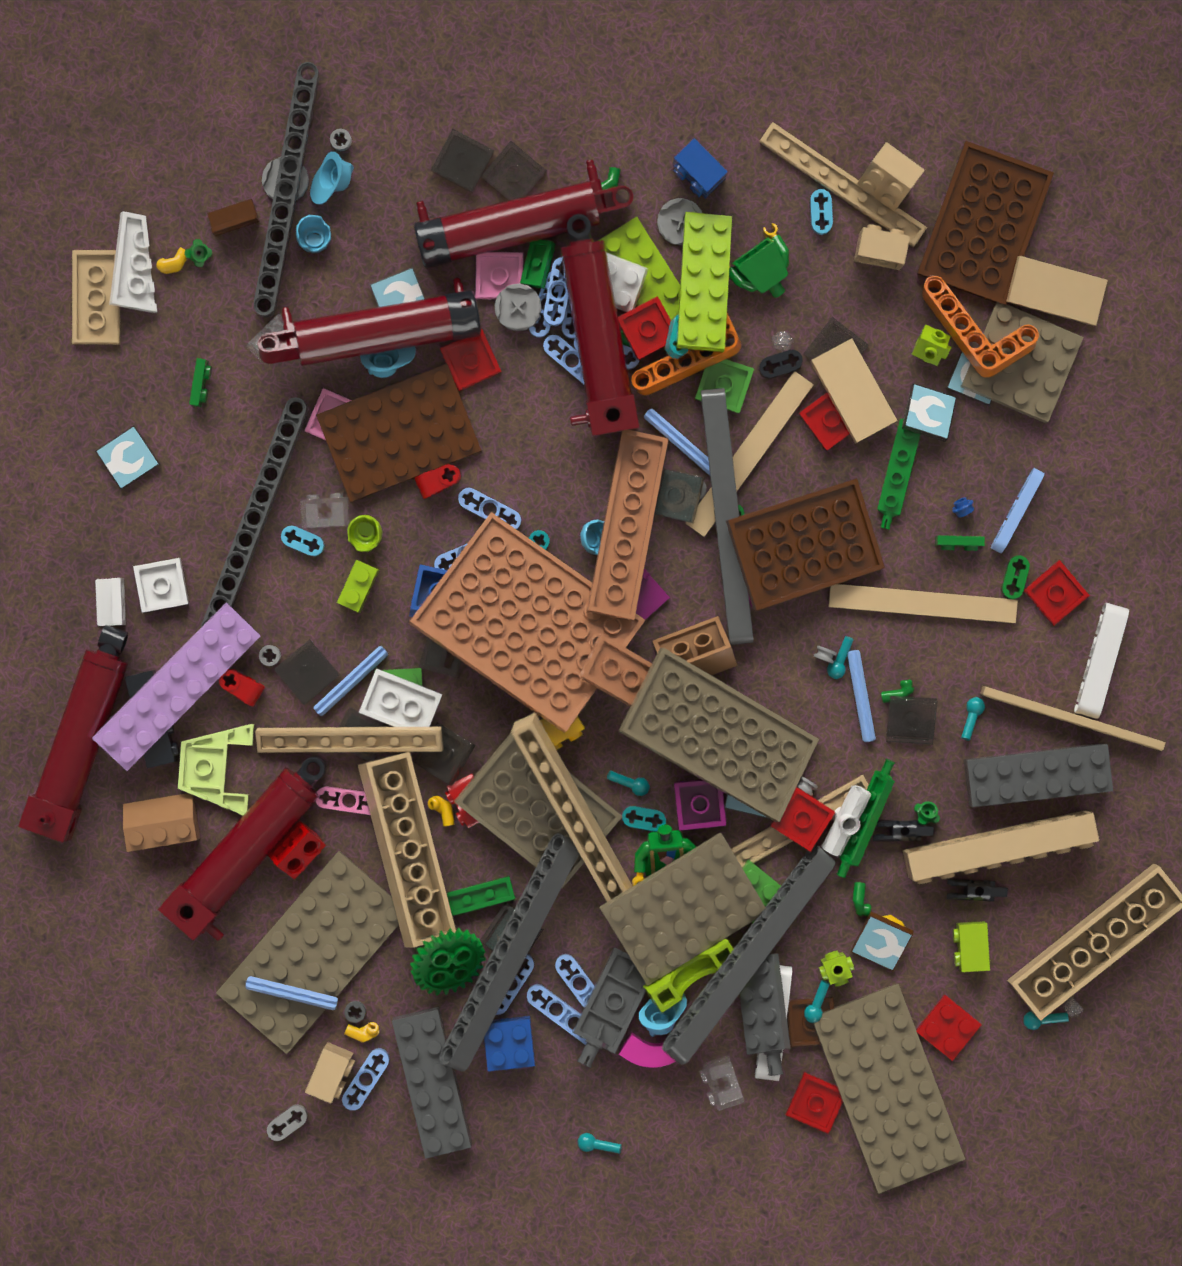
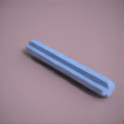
[644,409,710,476]
[314,646,388,716]
[847,650,876,742]
[245,976,338,1010]

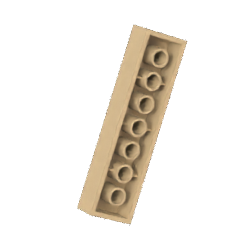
[358,752,456,948]
[903,810,1099,884]
[1007,864,1182,1021]

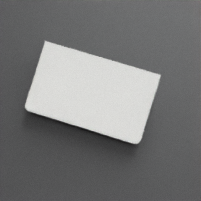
[96,578,126,626]

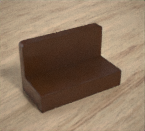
[207,198,260,237]

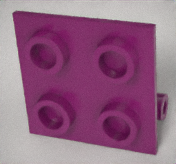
[636,568,670,620]

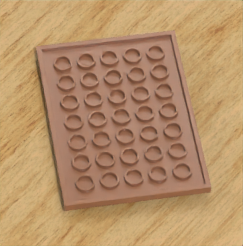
[409,512,645,733]

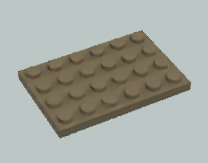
[454,733,622,888]
[600,832,767,986]

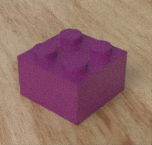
[674,779,726,830]

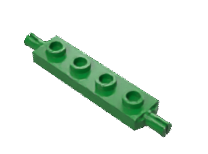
[877,418,922,530]
[836,758,895,878]

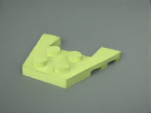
[178,724,254,815]

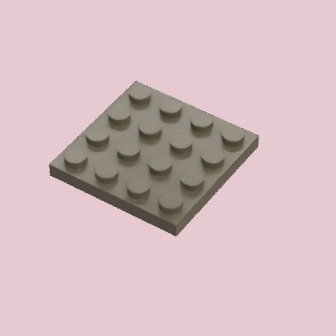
[961,302,1084,424]

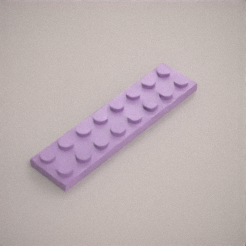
[92,603,260,771]

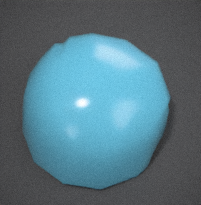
[295,215,331,253]
[580,520,604,555]

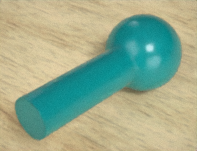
[827,636,854,679]
[961,697,985,741]
[607,770,650,796]
[804,980,830,1023]
[1023,1011,1069,1030]
[577,1133,622,1154]

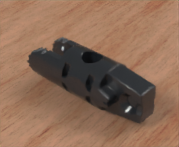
[873,820,934,841]
[947,878,1008,902]

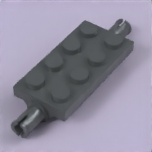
[572,948,646,1068]
[739,954,791,1076]

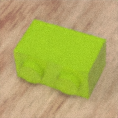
[337,560,380,613]
[953,921,990,972]

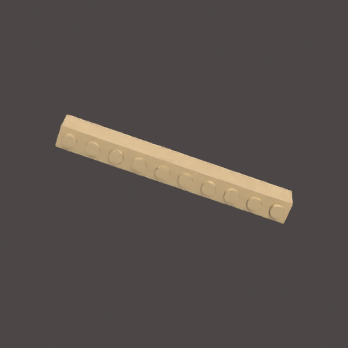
[511,713,633,902]

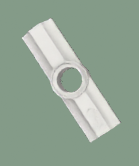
[822,785,871,856]

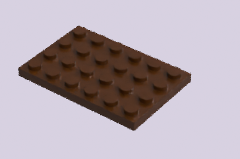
[917,141,1054,305]
[316,364,481,502]
[726,478,885,611]

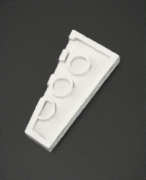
[109,211,157,313]

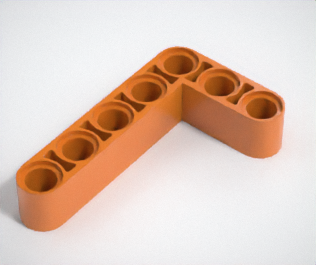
[922,276,1039,378]
[631,312,741,396]

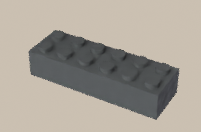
[964,743,1113,807]
[392,1006,472,1159]

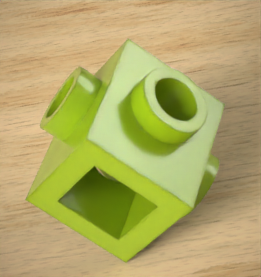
[912,324,951,366]
[819,950,855,986]

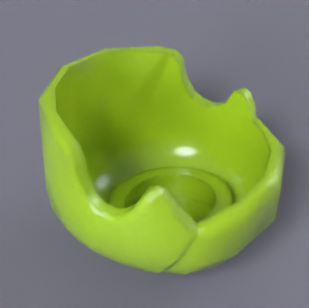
[347,515,383,552]

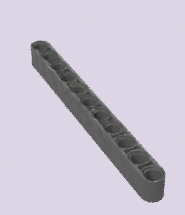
[254,62,320,318]
[701,388,753,645]
[201,397,309,627]
[440,833,579,1072]
[662,845,835,1065]

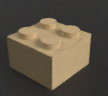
[857,142,924,211]
[854,225,910,270]
[305,1042,355,1103]

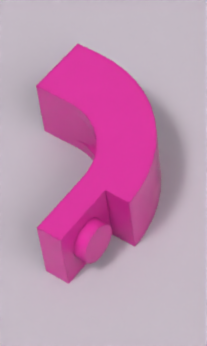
[619,1032,676,1067]

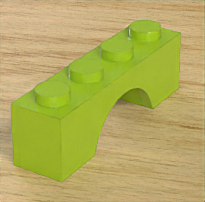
[643,938,733,1013]

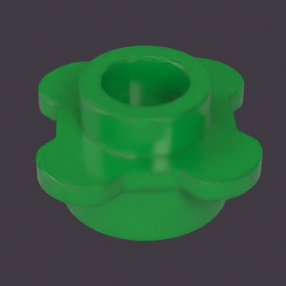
[184,239,212,267]
[914,801,940,825]

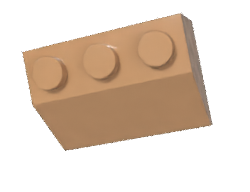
[653,616,737,675]
[123,793,201,852]

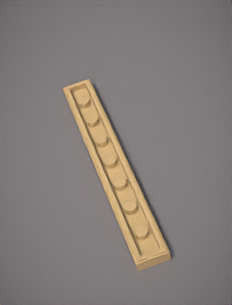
[759,122,927,248]
[685,371,814,537]
[828,584,1018,623]
[980,686,1166,751]
[255,727,443,753]
[731,775,869,867]

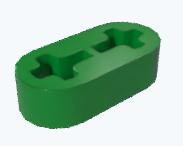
[1001,555,1030,599]

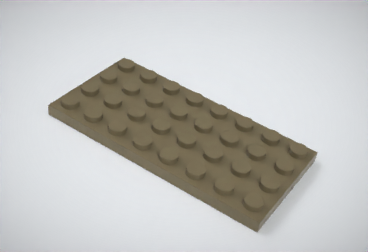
[619,648,819,822]
[216,851,399,1054]
[813,983,965,1194]

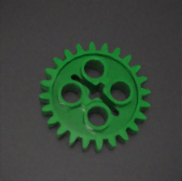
[410,928,486,995]

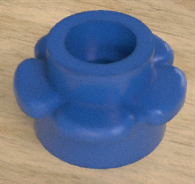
[952,497,974,518]

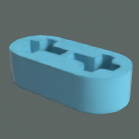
[810,189,833,235]
[281,526,324,556]

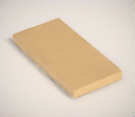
[72,250,120,345]
[1006,256,1108,326]
[810,339,897,444]

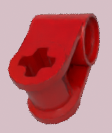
[414,464,461,500]
[219,669,265,707]

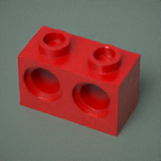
[268,820,326,880]

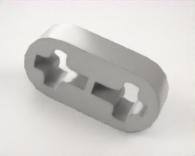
[267,1105,308,1141]

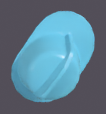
[310,152,354,204]
[360,346,416,378]
[639,993,687,1037]

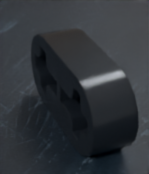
[759,350,803,379]

